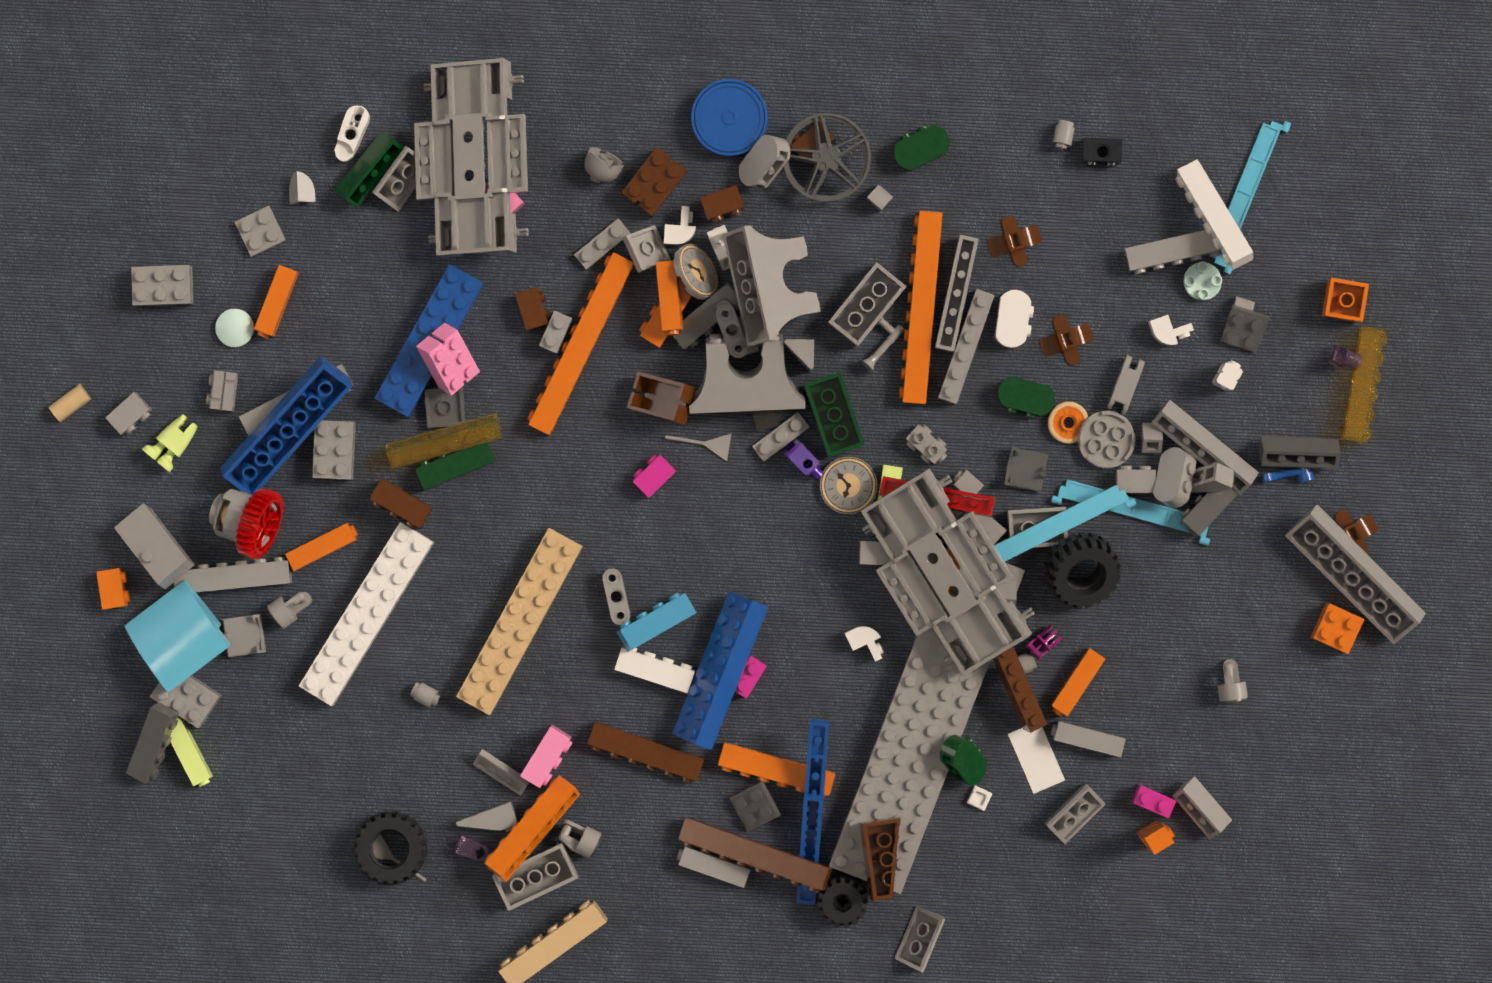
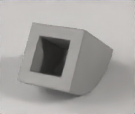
[867,185,893,212]
[1142,423,1163,453]

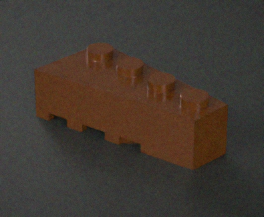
[859,817,901,901]

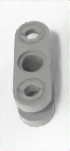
[1107,355,1145,415]
[603,568,630,625]

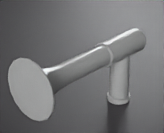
[859,317,905,373]

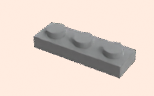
[574,218,631,270]
[752,412,809,462]
[473,749,529,796]

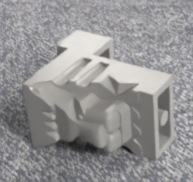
[951,470,1006,544]

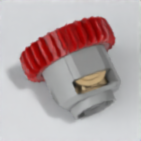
[209,488,284,559]

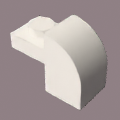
[664,206,696,246]
[707,225,730,271]
[1148,315,1194,346]
[845,626,884,661]

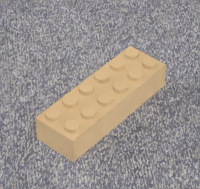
[499,900,608,983]

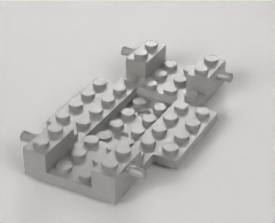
[414,58,529,258]
[861,468,1034,676]

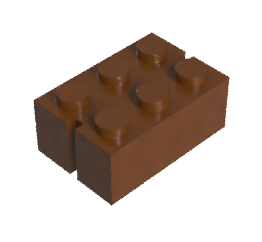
[622,147,687,218]
[627,372,696,425]
[370,478,434,529]

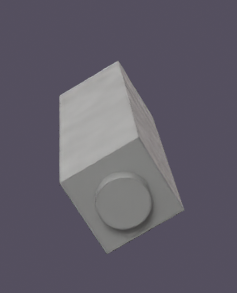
[1050,721,1126,757]
[677,846,750,888]

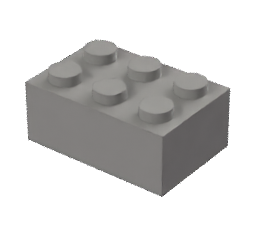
[131,265,194,307]
[312,420,356,480]
[1007,507,1068,547]
[150,675,222,728]

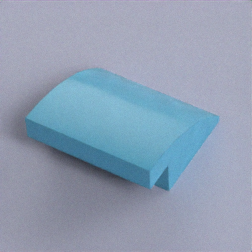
[125,579,231,693]

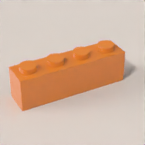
[639,276,692,348]
[1137,821,1175,855]

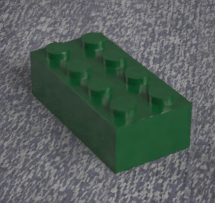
[804,372,865,458]

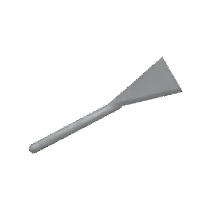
[665,433,732,461]
[373,834,426,882]

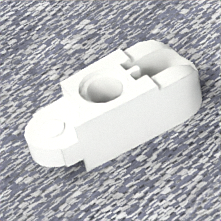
[334,106,370,162]

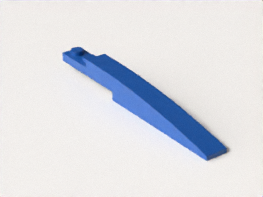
[796,719,830,905]

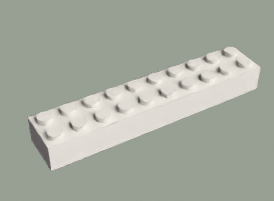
[299,522,434,706]

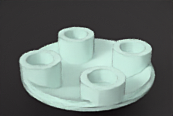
[1184,261,1222,300]
[215,309,254,347]

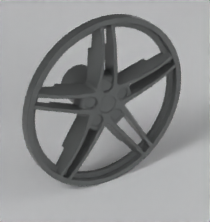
[784,113,871,202]

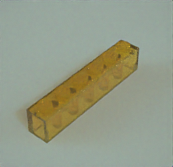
[1341,326,1387,444]
[386,413,502,469]

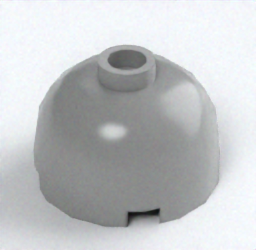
[584,147,624,183]

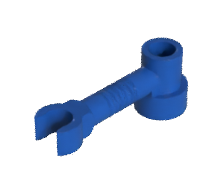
[1261,467,1314,483]

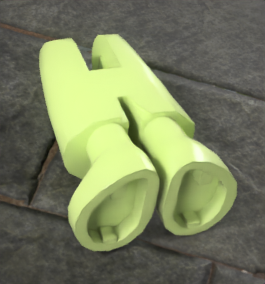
[142,414,198,472]

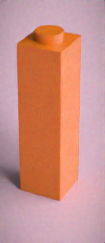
[656,260,684,336]
[254,265,299,339]
[285,523,358,571]
[1050,648,1105,717]

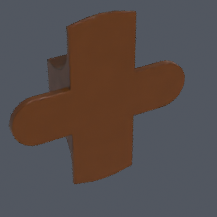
[988,216,1041,267]
[1040,315,1094,365]
[1335,510,1378,554]

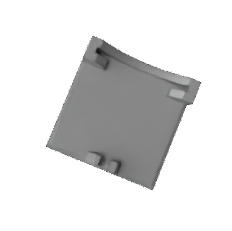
[223,614,266,657]

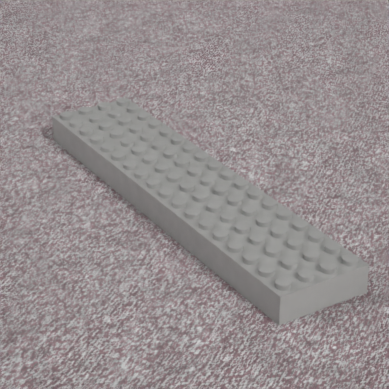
[828,563,1025,894]

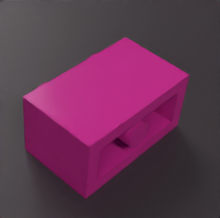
[633,455,676,498]
[735,655,767,699]
[1131,784,1176,818]

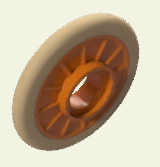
[1048,402,1088,444]

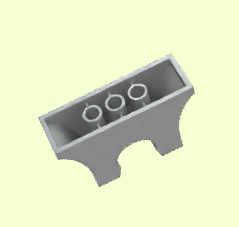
[723,225,821,347]
[689,332,805,414]

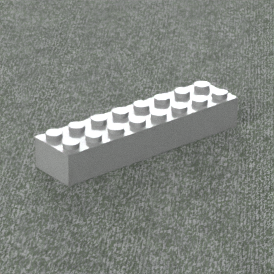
[1285,505,1426,644]

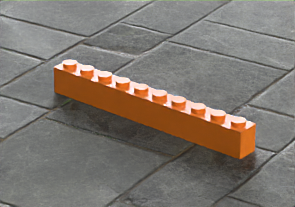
[899,211,943,405]
[527,252,634,435]

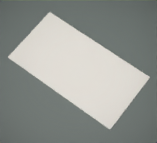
[1008,727,1065,794]

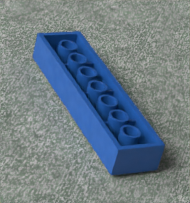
[375,264,484,418]
[220,356,352,494]
[672,591,768,750]

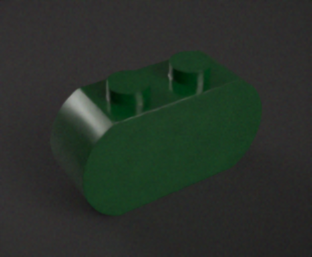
[893,125,950,171]
[997,376,1055,419]
[939,735,987,785]

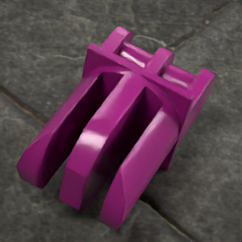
[1025,625,1063,661]

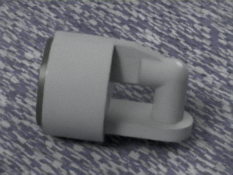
[267,592,312,629]
[1217,659,1248,703]
[559,819,602,859]

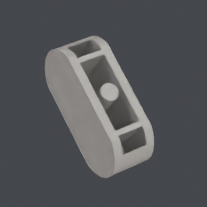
[739,135,790,189]
[1153,447,1196,508]

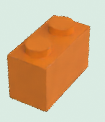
[96,568,130,610]

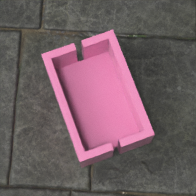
[416,323,480,395]
[520,725,573,788]

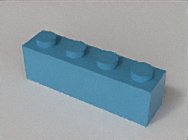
[616,593,696,652]

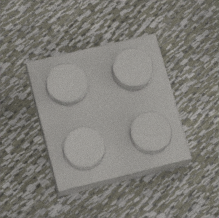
[235,206,286,257]
[623,225,671,273]

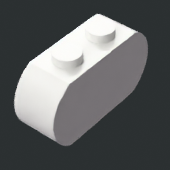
[995,290,1034,348]

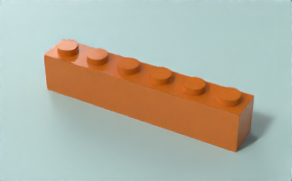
[718,742,835,797]
[484,775,580,882]

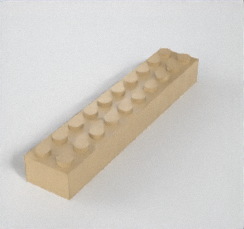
[456,528,583,715]

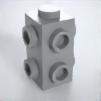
[905,424,947,464]

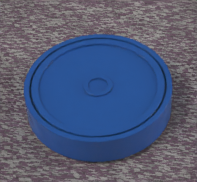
[691,79,768,157]

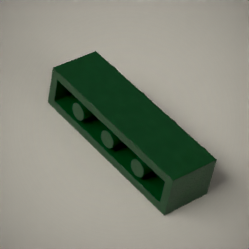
[334,131,404,208]
[415,438,496,491]

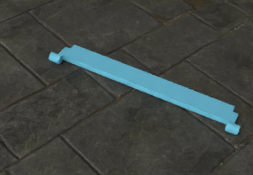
[1213,121,1291,274]
[1051,479,1210,546]
[994,485,1137,562]

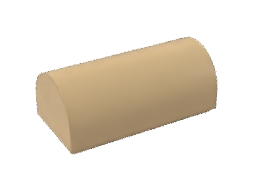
[49,384,91,422]

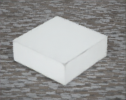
[967,785,992,811]

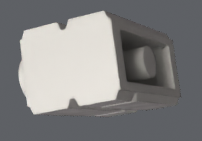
[1212,360,1243,391]

